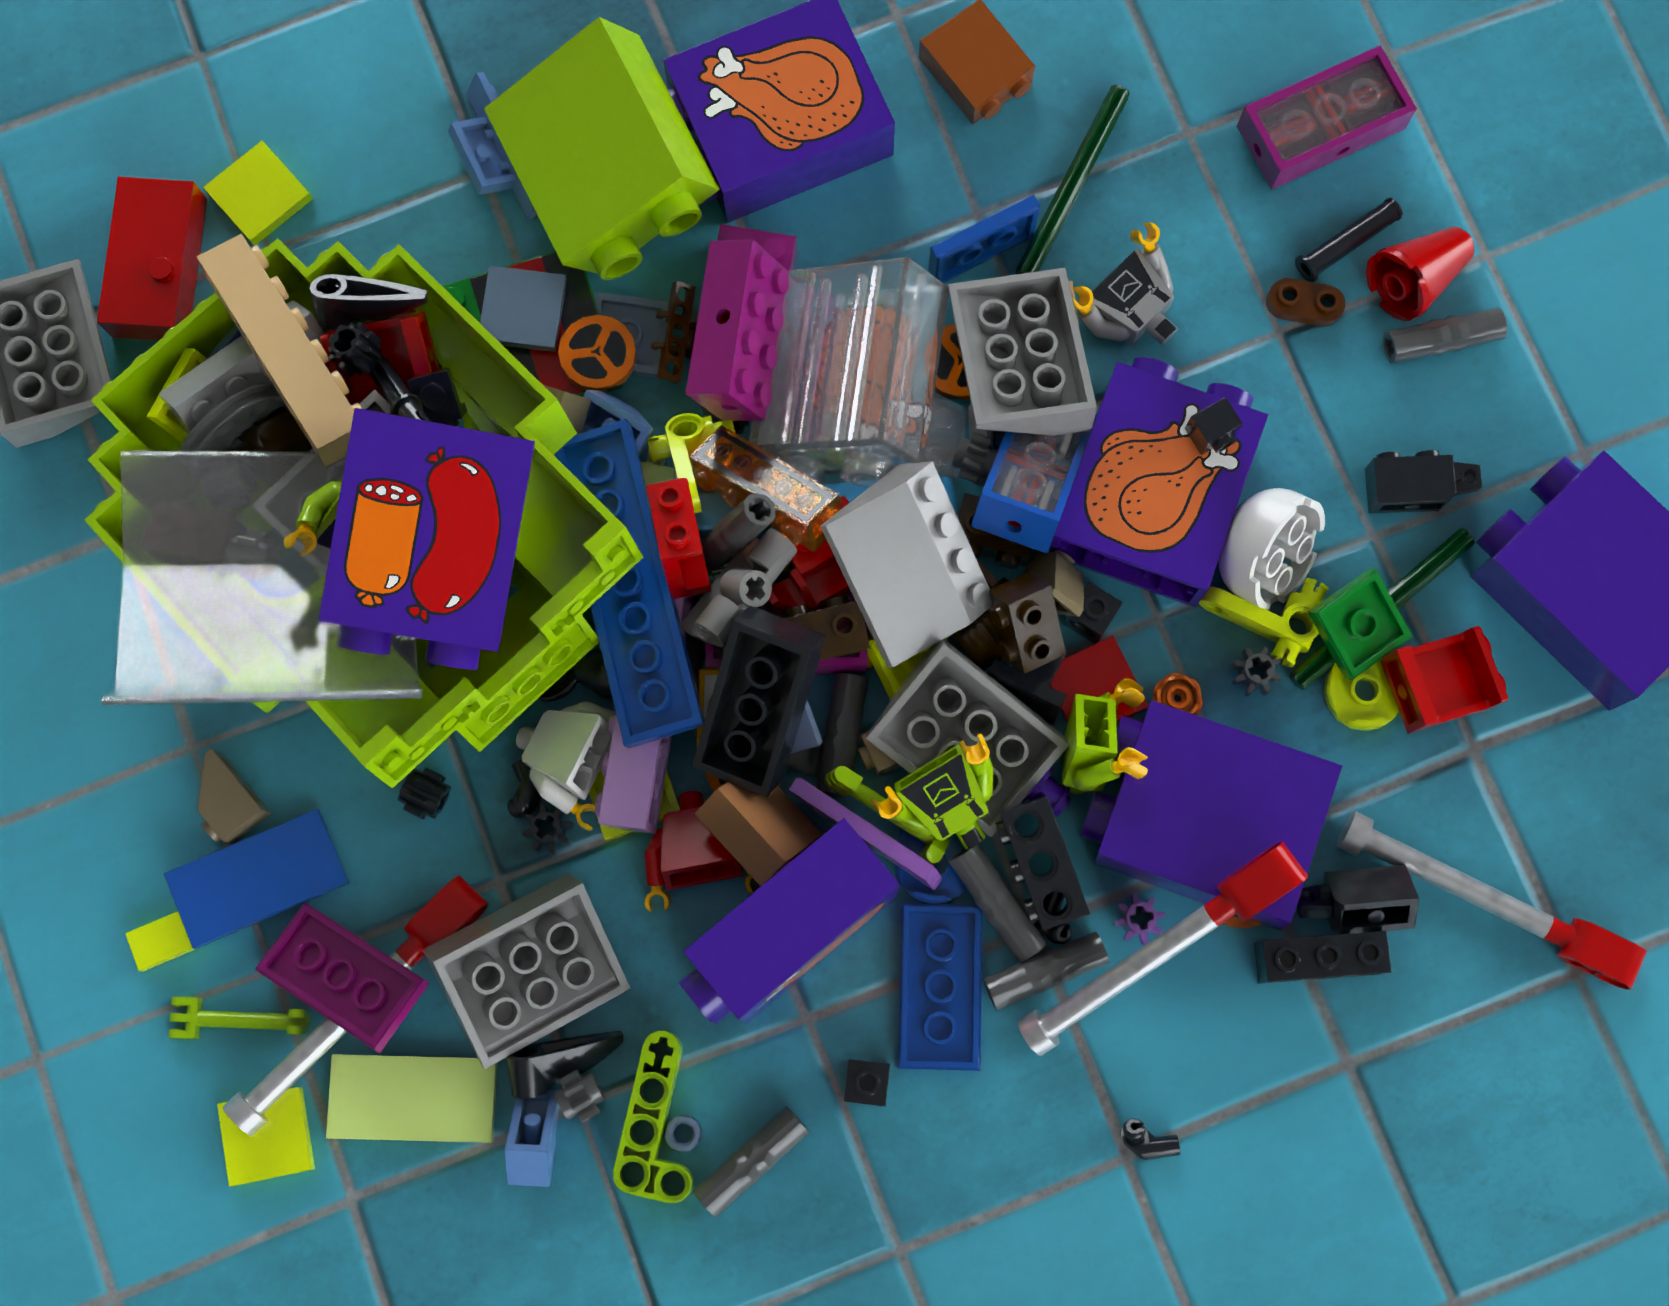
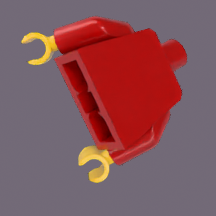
[644,791,753,912]

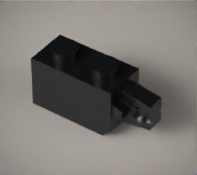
[1365,450,1482,514]
[1296,865,1419,934]

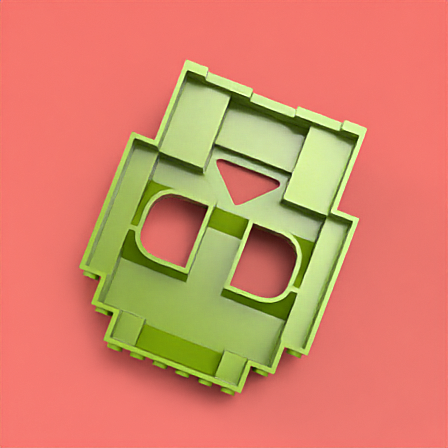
[84,238,644,788]

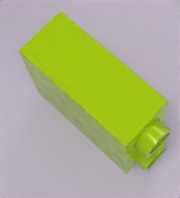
[484,17,720,280]

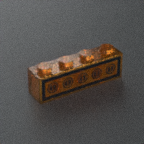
[689,425,843,552]

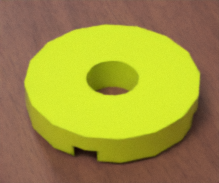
[1324,660,1399,731]

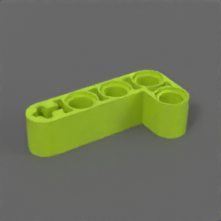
[613,1031,694,1203]

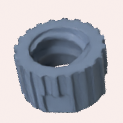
[664,1115,702,1152]

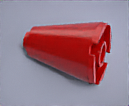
[1365,227,1474,322]

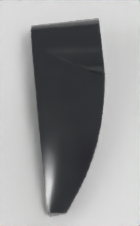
[310,274,428,330]
[507,1030,624,1099]

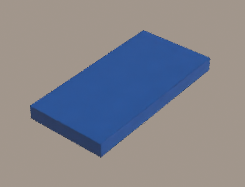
[163,809,350,950]
[898,903,983,1071]

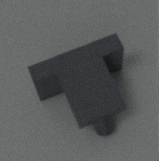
[987,647,1069,725]

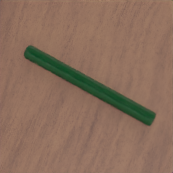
[1015,84,1130,275]
[1289,528,1475,690]

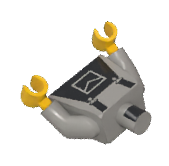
[1072,222,1178,345]

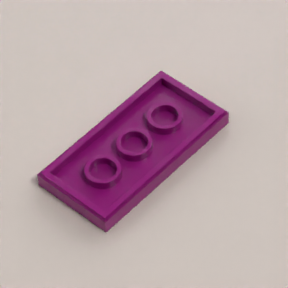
[255,902,429,1054]

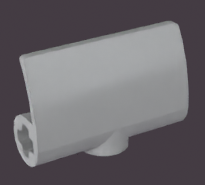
[681,529,797,647]

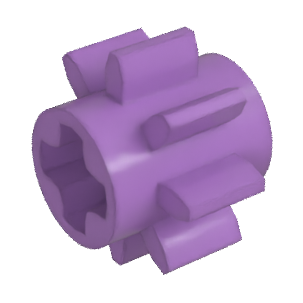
[1113,893,1165,945]

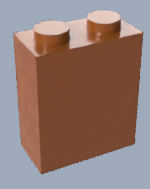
[919,0,1035,124]

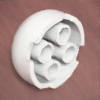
[1218,488,1325,611]

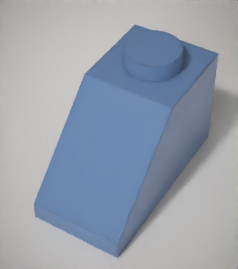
[582,390,653,456]
[505,1090,559,1187]

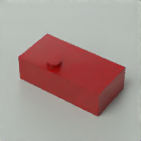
[97,176,208,341]

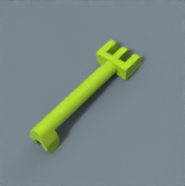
[824,766,950,864]
[168,997,310,1039]

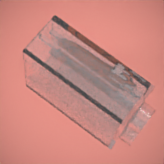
[747,257,948,487]

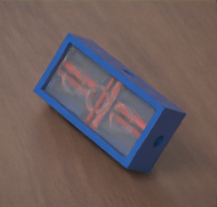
[971,415,1097,553]

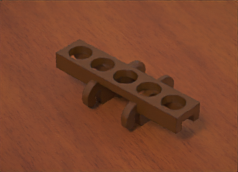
[651,281,697,384]

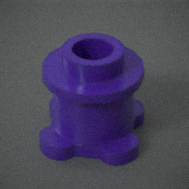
[1021,767,1071,816]

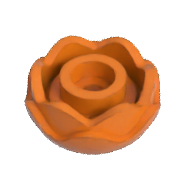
[1153,673,1203,715]

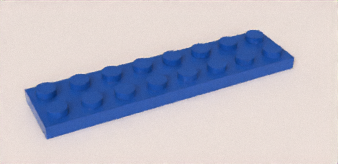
[554,419,705,748]

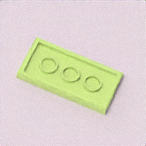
[326,1054,498,1143]

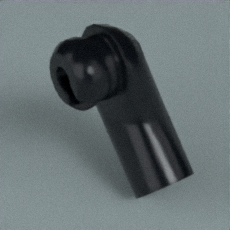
[1121,1118,1180,1160]

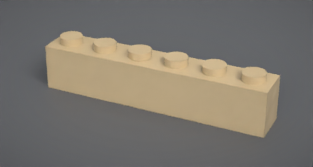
[196,234,362,468]

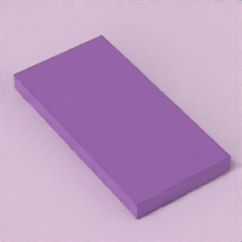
[789,778,942,890]

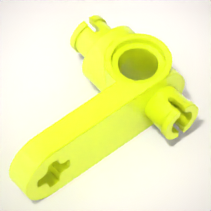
[647,413,736,514]
[1199,578,1329,667]

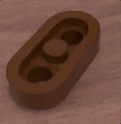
[1266,278,1345,327]

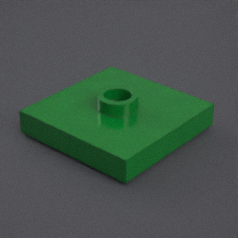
[1308,569,1413,680]

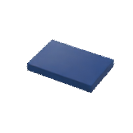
[928,194,1040,287]

